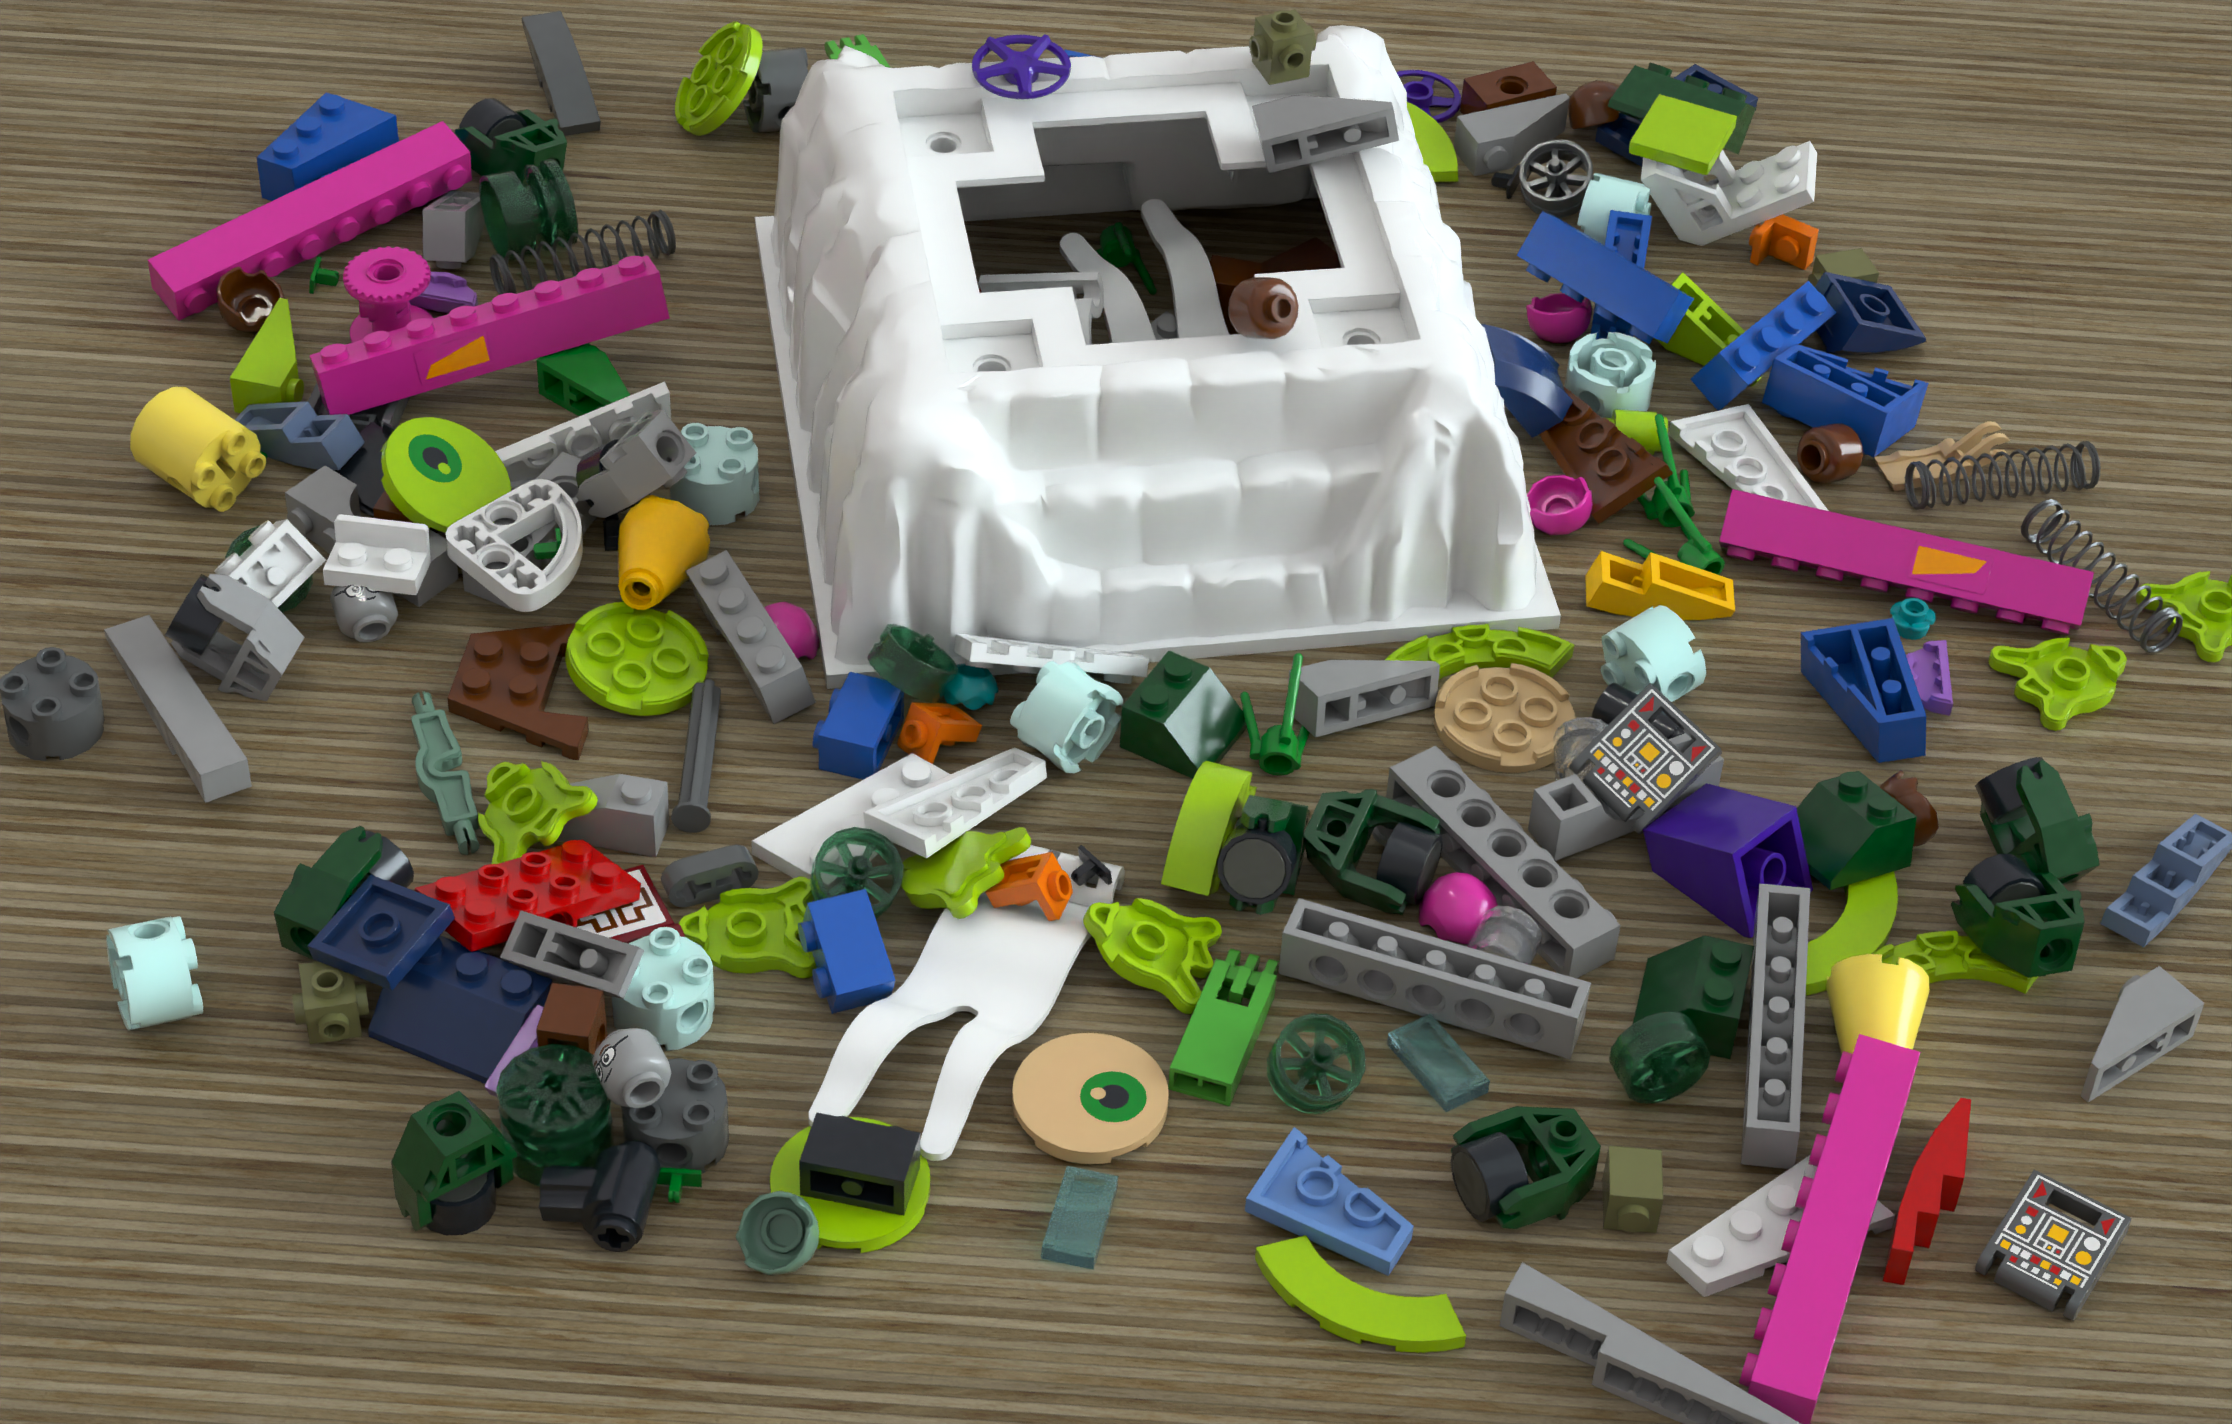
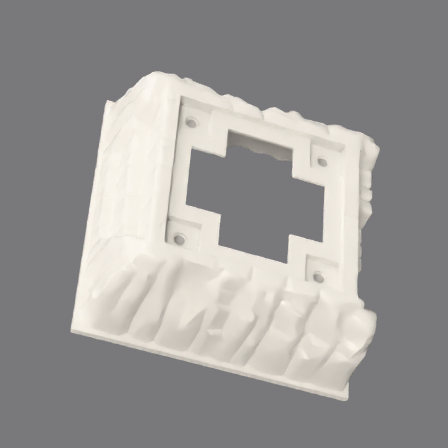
[755,25,1561,689]

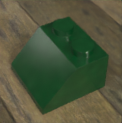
[1120,651,1247,779]
[1796,771,1917,890]
[1630,935,1754,1059]

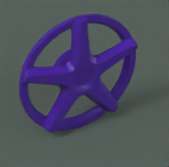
[972,34,1071,99]
[1396,70,1461,123]

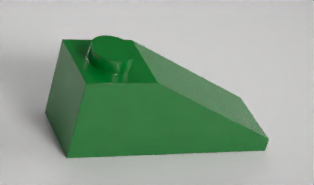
[536,343,630,416]

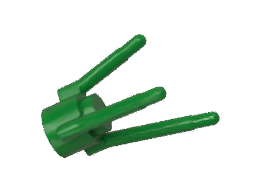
[1096,222,1157,295]
[1637,414,1695,528]
[1623,477,1725,575]
[1240,653,1310,776]

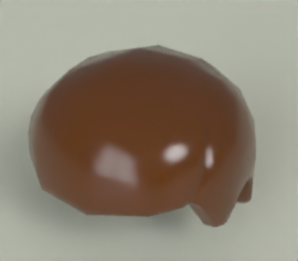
[1568,80,1620,129]
[216,266,285,333]
[1879,770,1939,847]

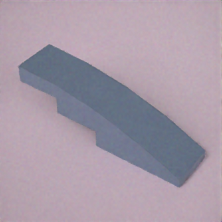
[2100,814,2232,947]

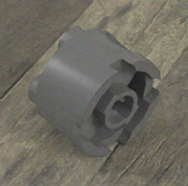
[743,47,808,133]
[0,647,105,761]
[621,1058,729,1174]

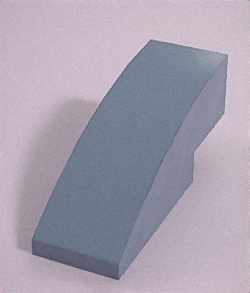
[235,401,365,470]

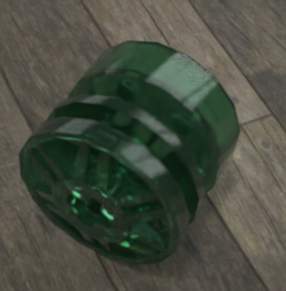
[479,159,578,262]
[496,1044,614,1186]

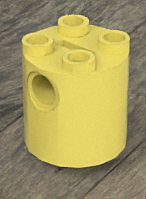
[130,387,266,512]

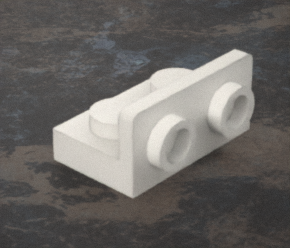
[323,514,431,595]
[214,519,326,608]

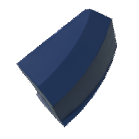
[1815,272,1927,355]
[1481,324,1573,438]

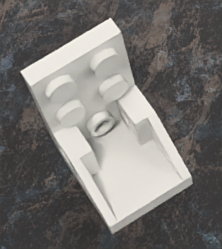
[1641,141,1817,246]

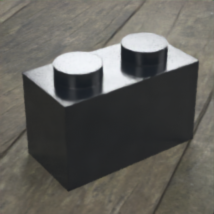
[799,1112,920,1215]

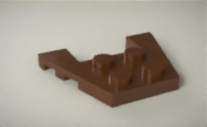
[447,623,589,760]

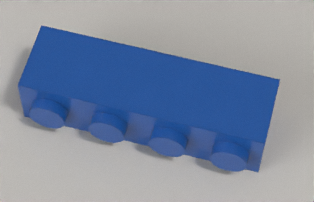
[1516,211,1694,344]
[1690,281,1837,411]

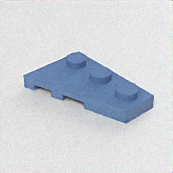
[1245,1127,1414,1276]

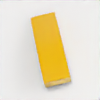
[1585,551,1735,620]

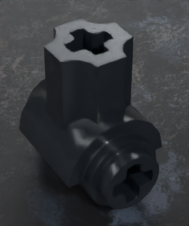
[539,1141,661,1252]

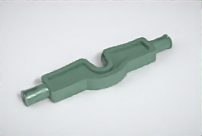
[411,691,480,855]

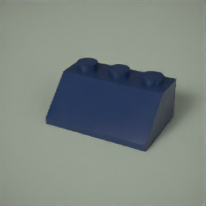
[368,935,553,1084]

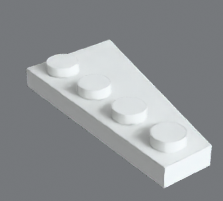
[495,381,671,490]
[1668,404,1828,511]
[954,633,1149,684]
[863,747,1047,858]
[752,753,951,898]
[1666,1155,1895,1297]

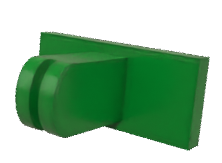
[309,256,340,294]
[533,528,561,560]
[657,1167,702,1203]

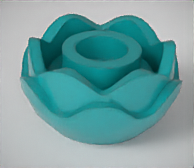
[939,663,999,710]

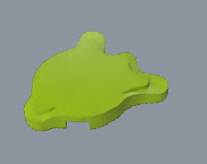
[2136,571,2232,663]
[1989,638,2127,731]
[478,761,598,864]
[897,827,1031,919]
[678,876,817,978]
[1083,898,1222,1014]

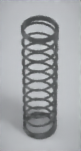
[490,210,676,295]
[1905,441,2101,510]
[2021,499,2183,653]

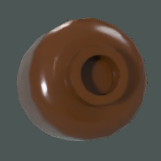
[1228,277,1299,339]
[1797,423,1863,483]

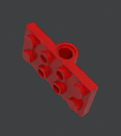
[415,839,641,952]

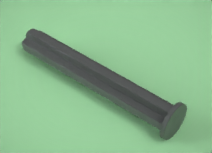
[671,679,721,833]

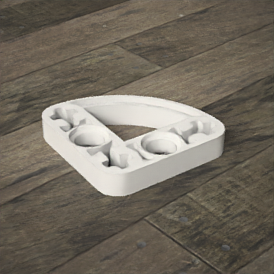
[446,479,583,612]

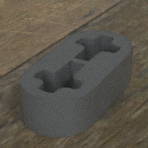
[661,845,759,907]

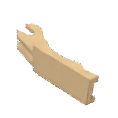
[1874,421,2010,492]

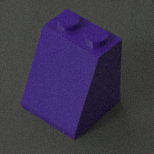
[1643,783,1813,938]

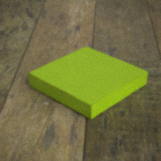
[1629,94,1737,175]

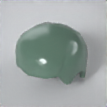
[736,1191,819,1276]

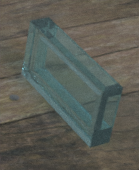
[1387,1014,1490,1112]
[1041,1166,1119,1270]

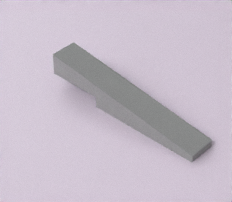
[104,615,252,803]
[1499,1262,1801,1424]

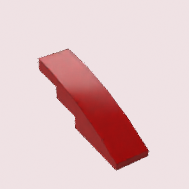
[1883,1098,1971,1285]

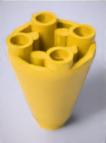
[618,495,710,610]

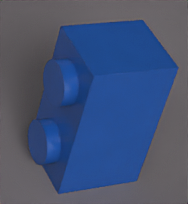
[813,672,904,780]
[798,889,896,1014]

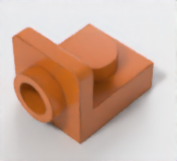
[1749,214,1819,270]
[897,702,982,764]
[985,852,1073,921]

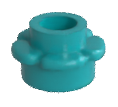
[1890,598,1936,640]

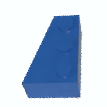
[256,92,399,201]
[1762,344,1928,458]
[1801,618,1926,763]

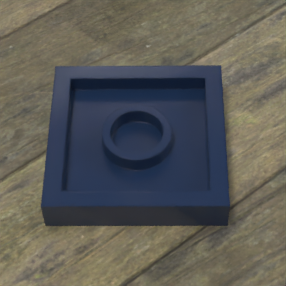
[308,875,455,991]

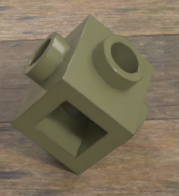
[1249,9,1316,85]
[292,961,369,1044]

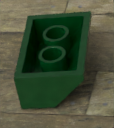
[1608,62,1756,155]

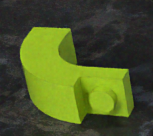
[1161,761,1257,896]

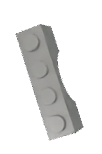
[285,466,459,607]
[685,550,816,724]
[1528,733,1724,861]

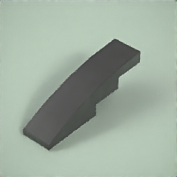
[522,11,601,136]

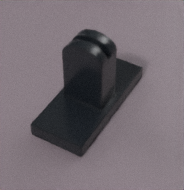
[1491,165,1520,199]
[603,514,621,551]
[1071,845,1112,886]

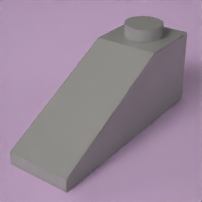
[1454,93,1569,176]
[1252,95,1399,174]
[423,191,492,269]
[1288,660,1440,737]
[557,774,670,857]
[500,911,644,999]
[2081,966,2204,1102]

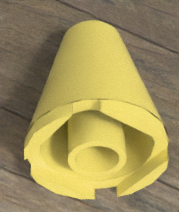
[1826,954,1930,1055]

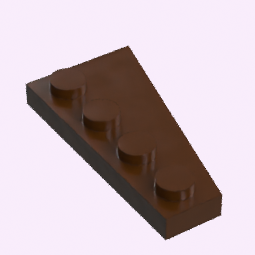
[1539,386,1673,524]

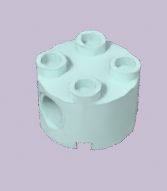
[1577,173,1651,245]
[1565,332,1656,418]
[670,423,759,525]
[1601,605,1706,702]
[1010,661,1123,773]
[106,916,203,1031]
[612,927,715,1051]

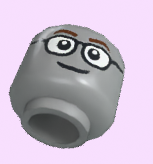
[330,585,398,642]
[593,1028,672,1108]

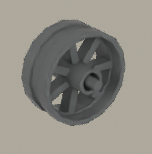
[1519,140,1593,218]

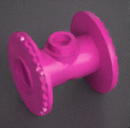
[343,246,433,343]

